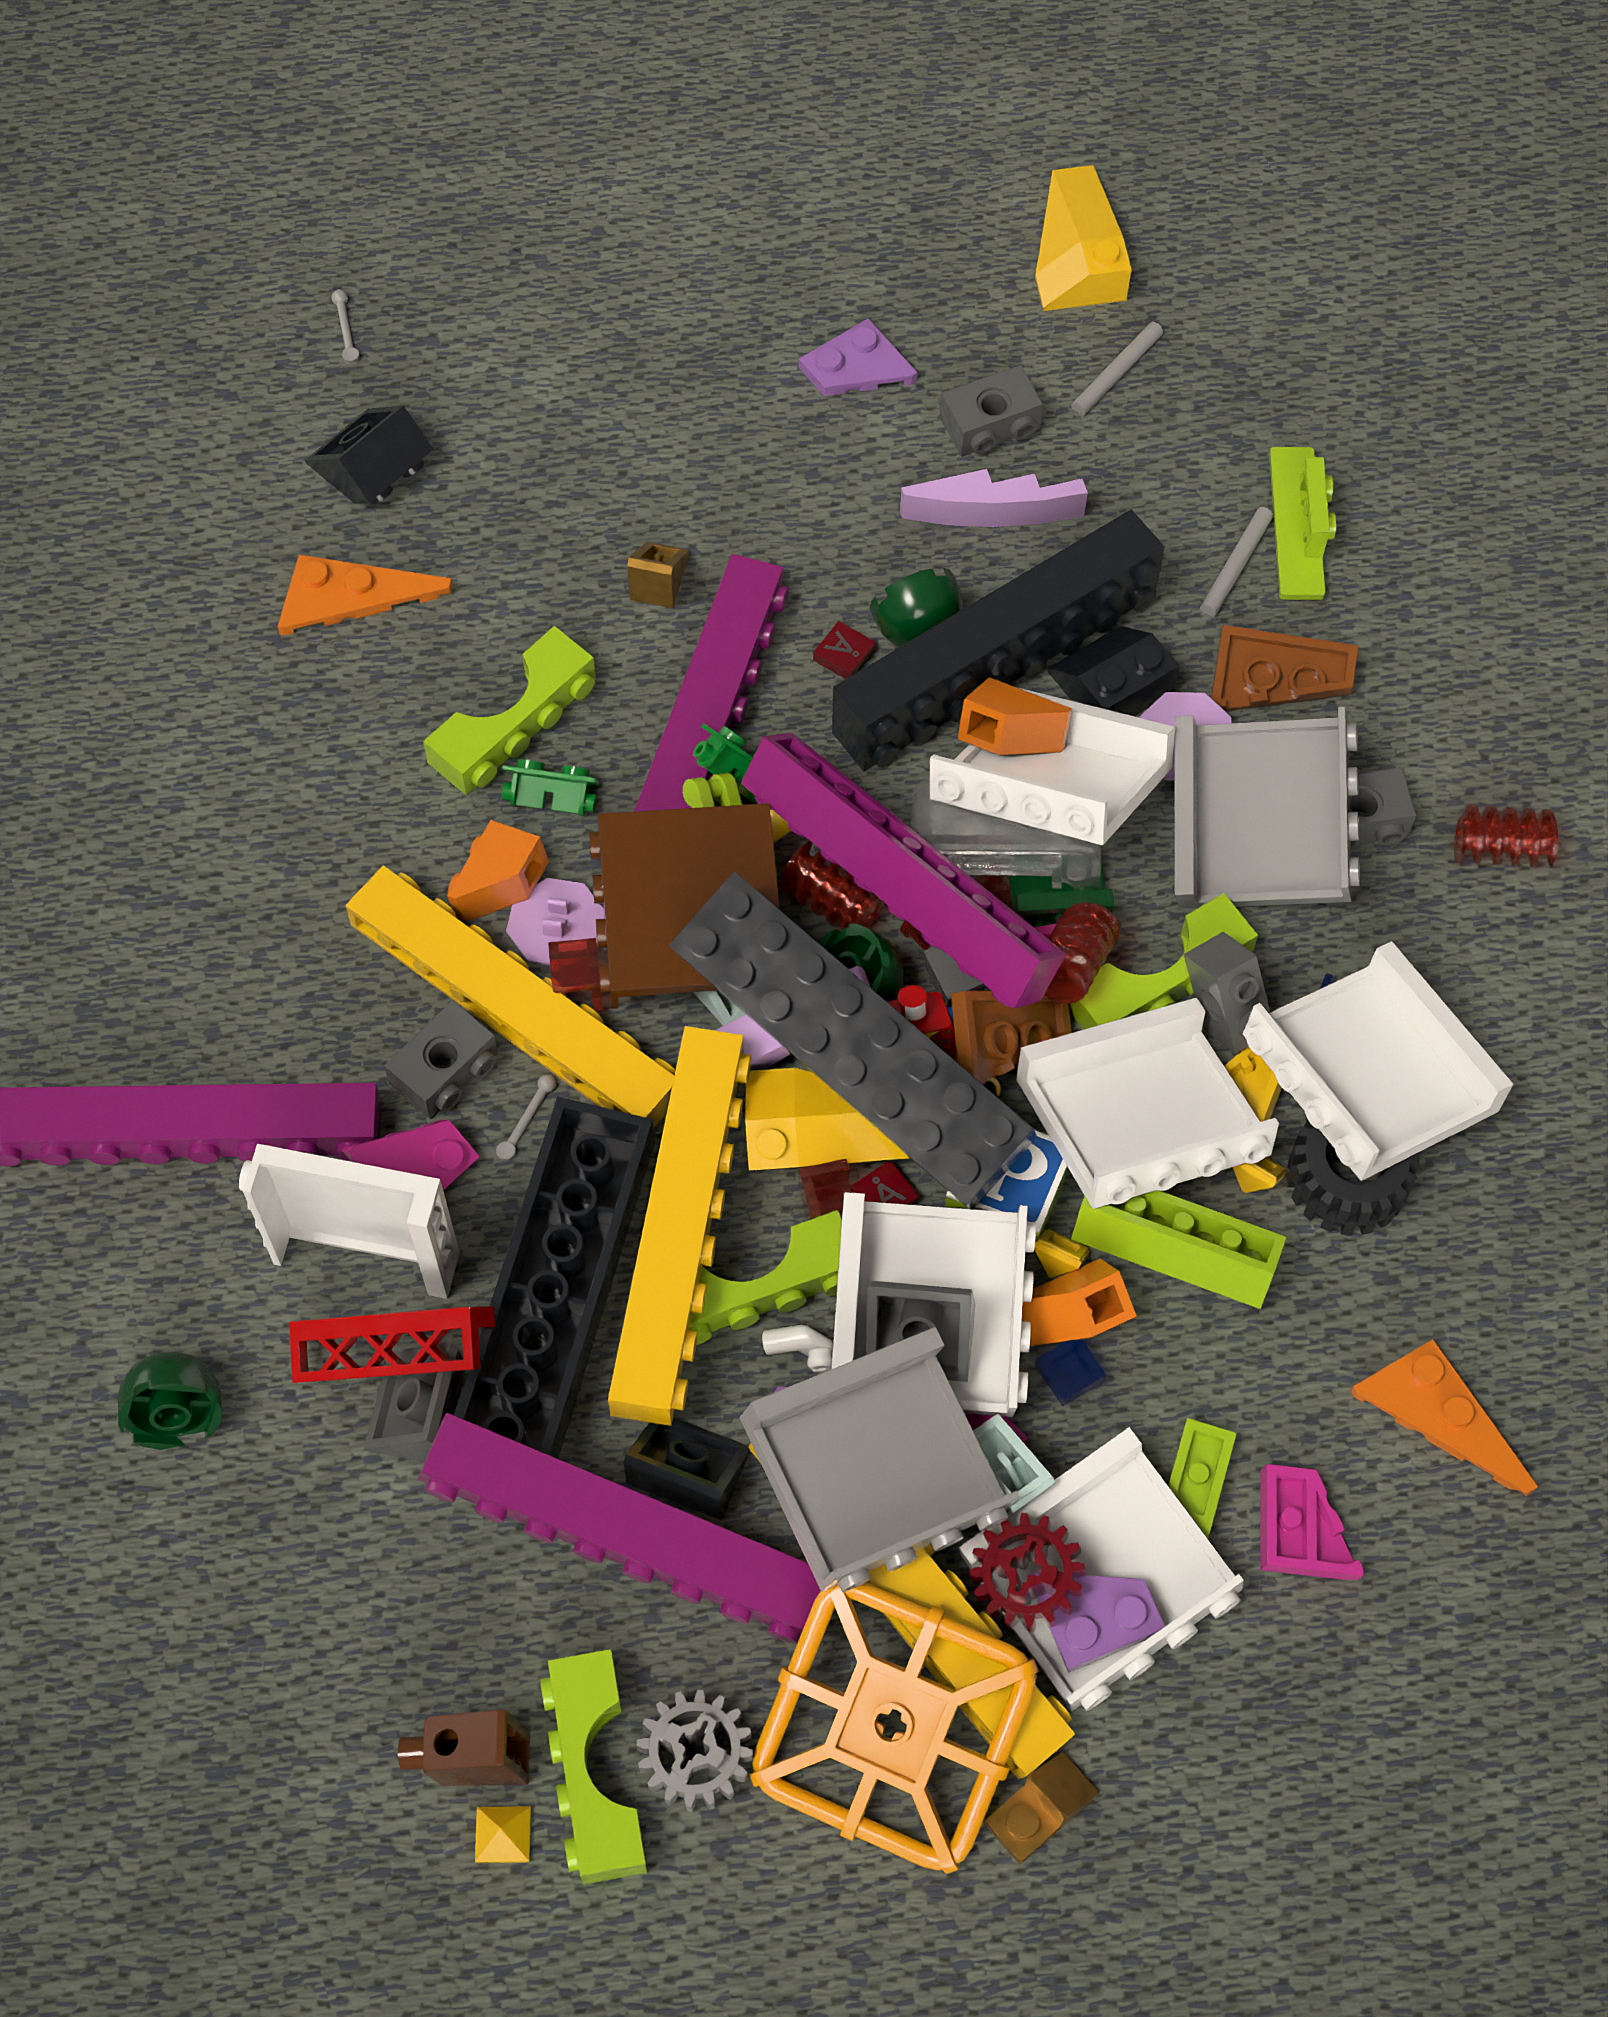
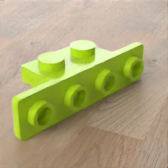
[1269,447,1336,600]

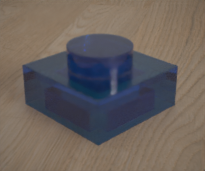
[1035,1339,1106,1407]

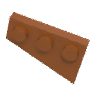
[1211,625,1359,712]
[951,991,1071,1085]

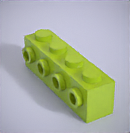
[1071,1190,1287,1309]

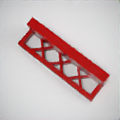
[289,1306,495,1383]

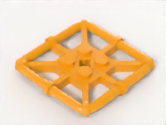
[749,1582,1039,1874]

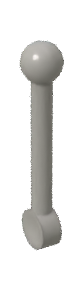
[331,289,360,364]
[496,1074,557,1162]

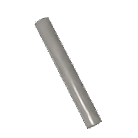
[1071,322,1163,416]
[1200,507,1274,617]

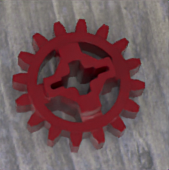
[969,1512,1086,1632]

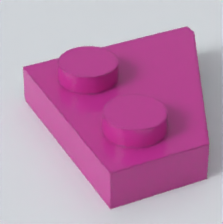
[342,1119,480,1190]
[1260,1464,1363,1580]

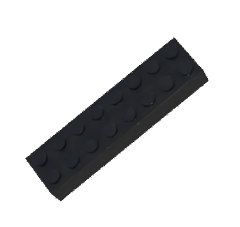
[832,509,1165,772]
[669,871,1037,1210]
[454,1096,655,1459]

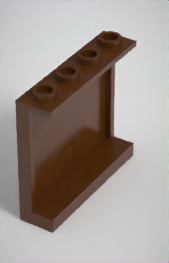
[589,803,780,1009]

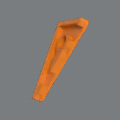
[277,555,453,635]
[1350,1339,1538,1496]

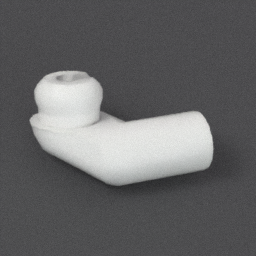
[762,1325,833,1373]

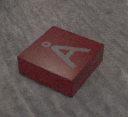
[813,621,876,679]
[850,1160,919,1205]

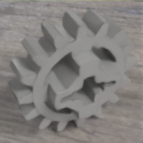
[636,1690,753,1812]

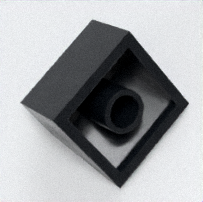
[304,406,434,505]
[1047,626,1180,716]

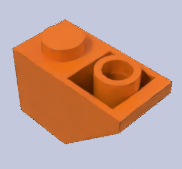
[957,677,1072,755]
[447,820,549,922]
[1021,1259,1137,1346]

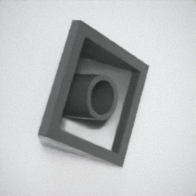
[866,1280,976,1382]
[364,1343,465,1462]

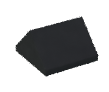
[623,1417,750,1520]

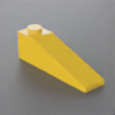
[1035,165,1131,311]
[745,1068,909,1170]

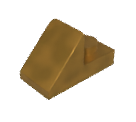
[984,1752,1099,1865]

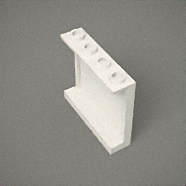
[930,687,1175,845]
[1243,941,1513,1181]
[1016,998,1279,1209]
[239,1144,460,1299]
[831,1192,1036,1417]
[959,1427,1244,1711]

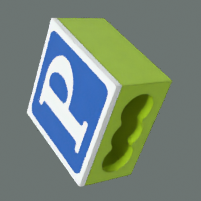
[945,1130,1069,1242]

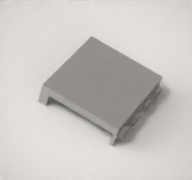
[1175,707,1360,908]
[739,1327,1020,1593]

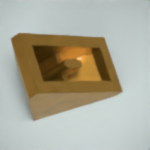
[627,541,690,608]

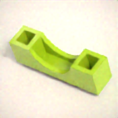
[423,626,596,795]
[1067,893,1258,1030]
[690,1210,842,1345]
[540,1649,647,1885]

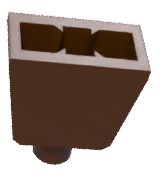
[398,1710,530,1786]

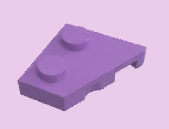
[799,319,918,396]
[1027,1572,1165,1673]

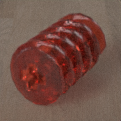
[1454,804,1558,869]
[781,841,885,930]
[1044,902,1120,1004]

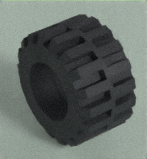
[1286,1119,1420,1236]

